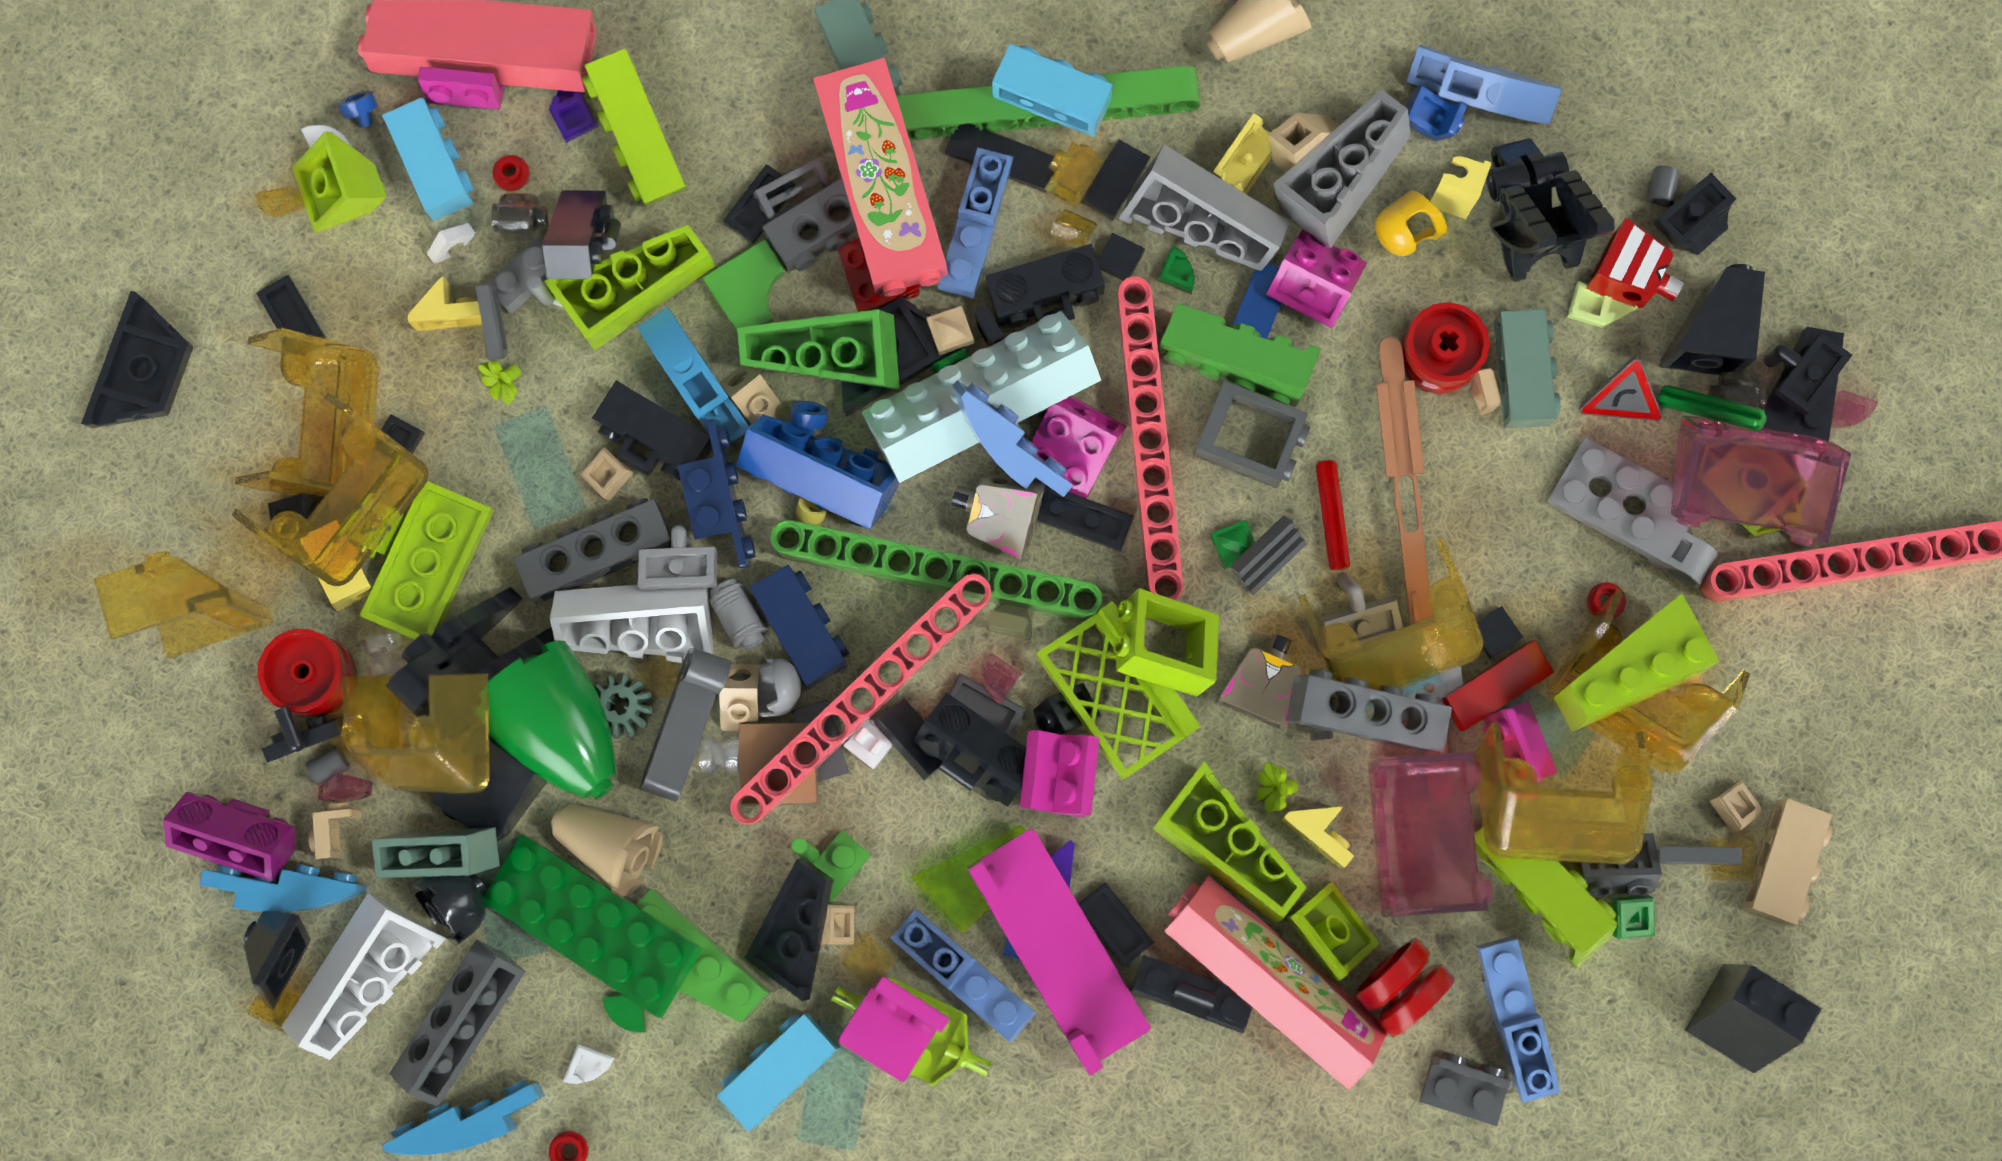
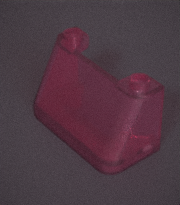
[1671,416,1852,546]
[1368,752,1493,917]

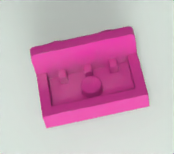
[418,67,505,110]

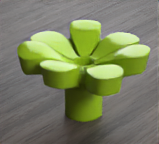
[478,360,522,405]
[1256,762,1298,813]

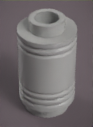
[709,579,768,650]

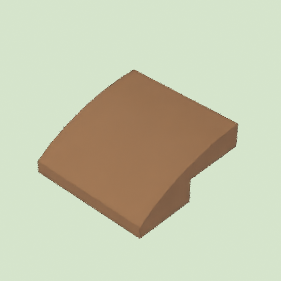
[739,722,818,806]

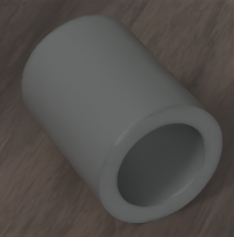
[1647,166,1680,207]
[306,746,351,786]

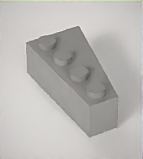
[1273,89,1411,249]
[1118,145,1290,271]

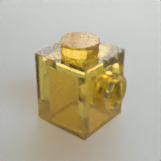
[1045,141,1104,208]

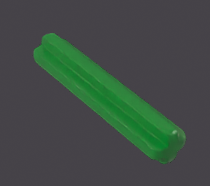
[1658,385,1767,431]

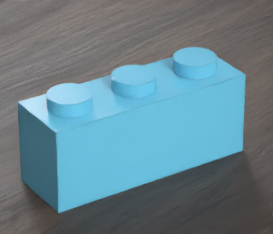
[992,44,1113,137]
[382,97,475,221]
[717,1013,840,1132]

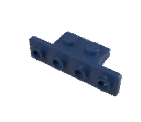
[677,418,756,568]

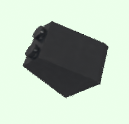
[1660,264,1765,378]
[431,724,547,842]
[1685,964,1822,1073]

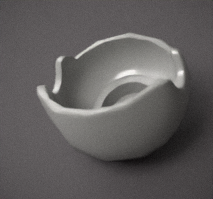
[758,658,801,717]

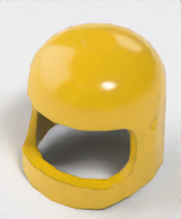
[1375,190,1447,257]

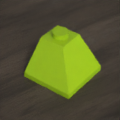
[292,132,387,233]

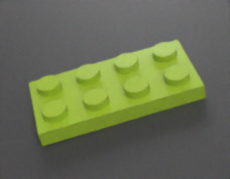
[359,479,495,640]

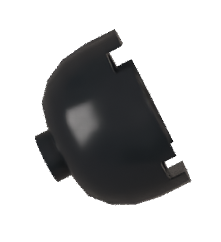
[411,874,486,946]

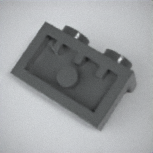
[1573,833,1662,898]
[1419,1052,1514,1126]

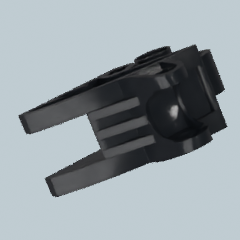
[1486,138,1615,282]
[386,587,555,741]

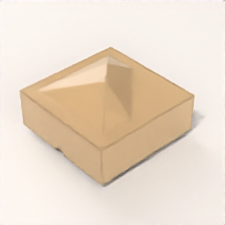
[927,306,974,355]
[1470,368,1501,415]
[580,447,633,501]
[1710,780,1764,834]
[821,905,854,945]

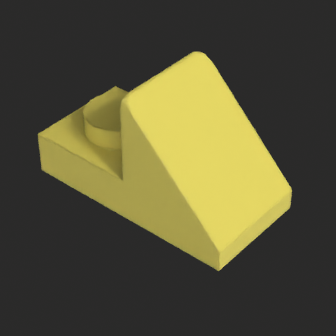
[408,277,482,331]
[1280,806,1354,869]

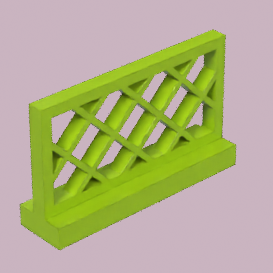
[1035,601,1201,781]

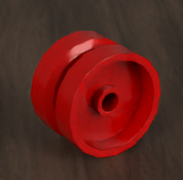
[1401,302,1490,395]
[257,629,357,717]
[1353,937,1455,1037]

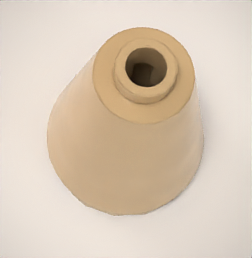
[1206,0,1312,63]
[551,804,663,896]

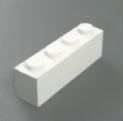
[550,584,714,663]
[281,893,446,1060]

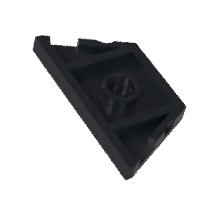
[81,291,194,428]
[841,297,966,416]

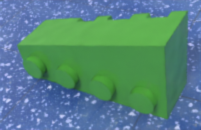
[1158,303,1321,407]
[737,309,900,390]
[636,889,771,1023]

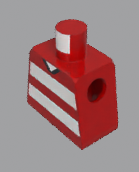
[1586,218,1684,308]

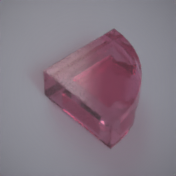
[1831,390,1878,429]
[982,653,1022,705]
[318,774,373,802]

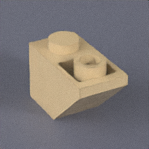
[1269,113,1340,173]

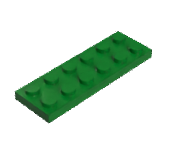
[483,834,703,1018]

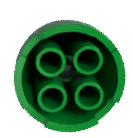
[469,640,616,800]

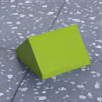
[1285,881,1380,981]

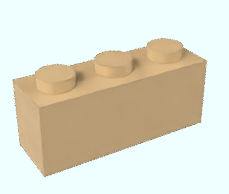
[1741,798,1833,925]

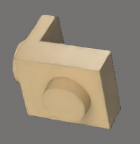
[309,803,361,861]

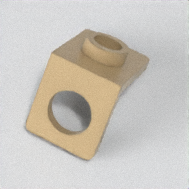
[720,365,786,425]
[719,664,760,731]

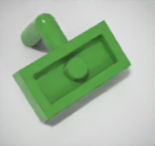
[792,830,872,905]

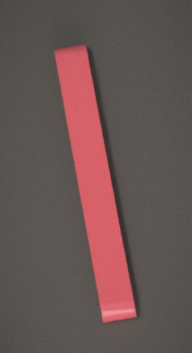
[1117,276,1183,601]
[1701,520,2002,602]
[730,574,992,825]

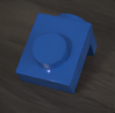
[1406,86,1467,141]

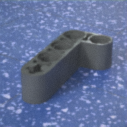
[640,648,731,802]

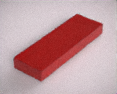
[1441,640,1555,731]

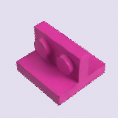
[1020,730,1099,818]

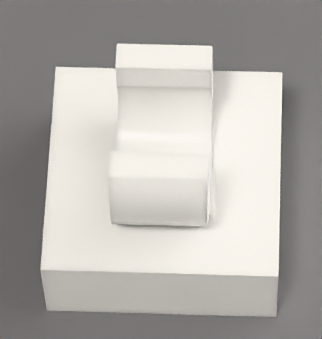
[844,718,893,770]

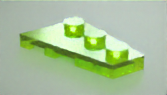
[910,825,1026,934]

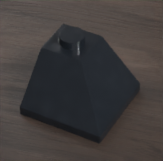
[243,911,311,1010]

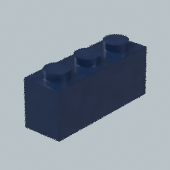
[749,564,850,689]

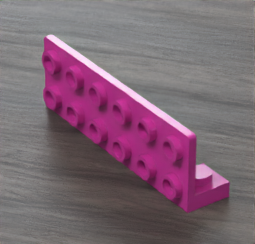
[966,829,1151,1076]

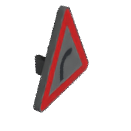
[1579,356,1662,421]

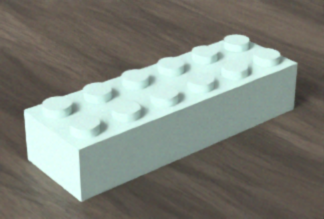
[861,311,1101,483]

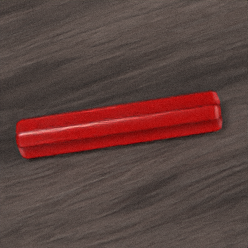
[1316,460,1350,571]

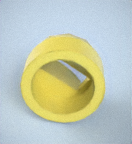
[795,497,827,526]

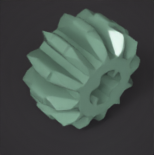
[595,674,654,739]

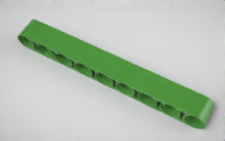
[896,66,1201,141]
[771,520,1102,621]

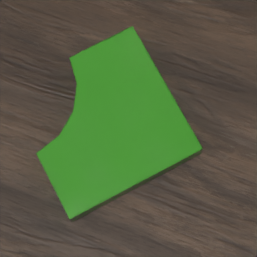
[703,239,785,333]

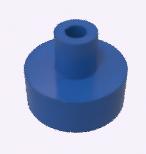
[337,91,378,128]
[789,401,828,437]

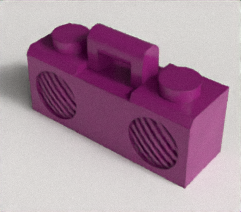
[163,792,295,881]

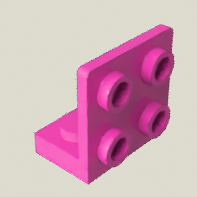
[1266,230,1367,329]
[1031,396,1127,498]
[1483,701,1558,789]
[838,973,950,1082]

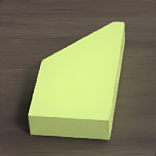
[1566,281,1639,328]

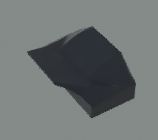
[1653,173,1736,255]

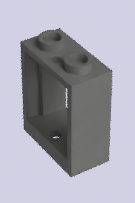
[1194,380,1310,489]

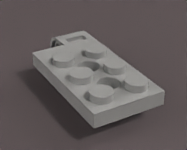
[1547,437,1718,588]

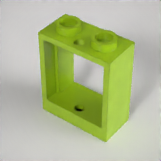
[1114,588,1219,697]

